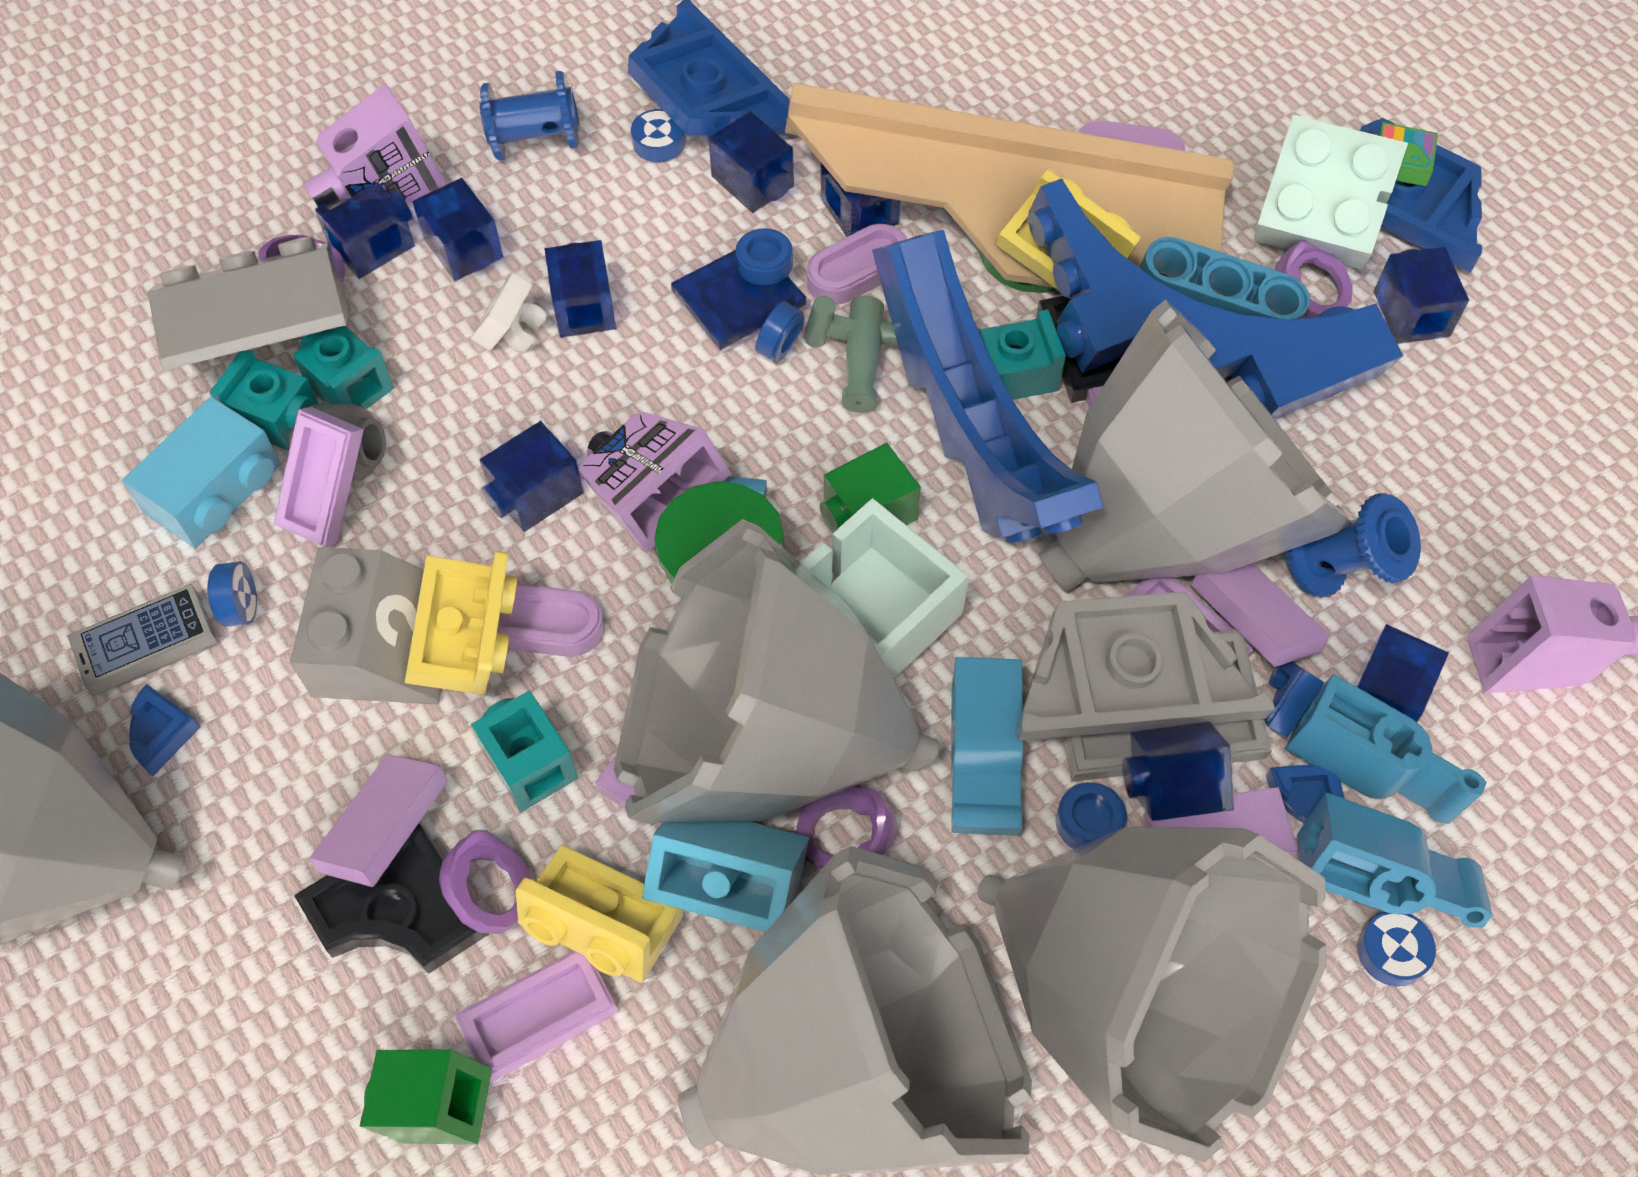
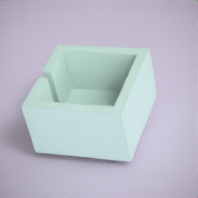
[1254,114,1408,270]
[800,498,969,680]

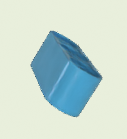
[1139,237,1310,320]

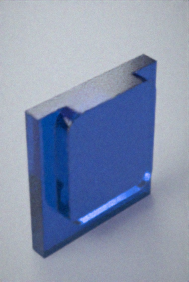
[671,250,806,350]

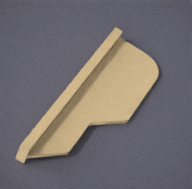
[785,83,1234,288]

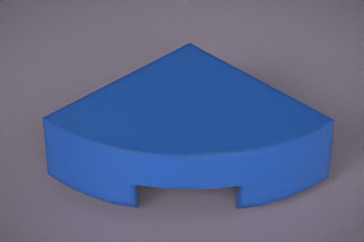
[1264,661,1324,738]
[129,684,200,777]
[1265,764,1345,823]

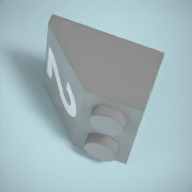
[290,547,442,705]

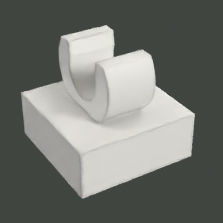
[470,272,547,352]

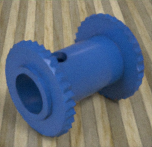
[479,71,580,161]
[1286,493,1421,598]

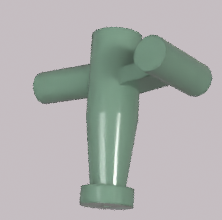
[804,296,898,413]

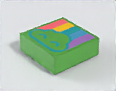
[1378,122,1438,186]

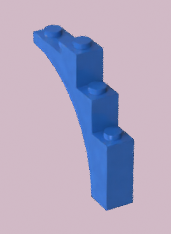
[1028,178,1404,419]
[872,230,1103,543]

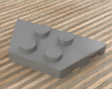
[1016,592,1275,741]

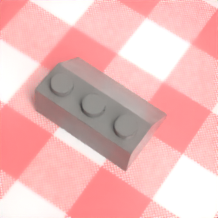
[148,236,350,371]

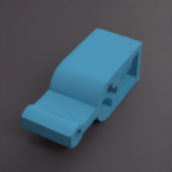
[951,657,1023,836]
[1285,674,1487,824]
[1297,792,1493,927]

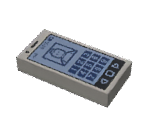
[67,583,218,696]

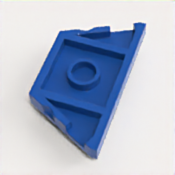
[628,0,792,136]
[1359,118,1482,273]

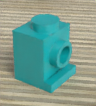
[979,309,1066,400]
[292,325,395,409]
[209,350,319,450]
[470,690,578,813]

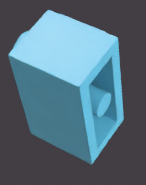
[121,396,281,549]
[642,821,809,932]

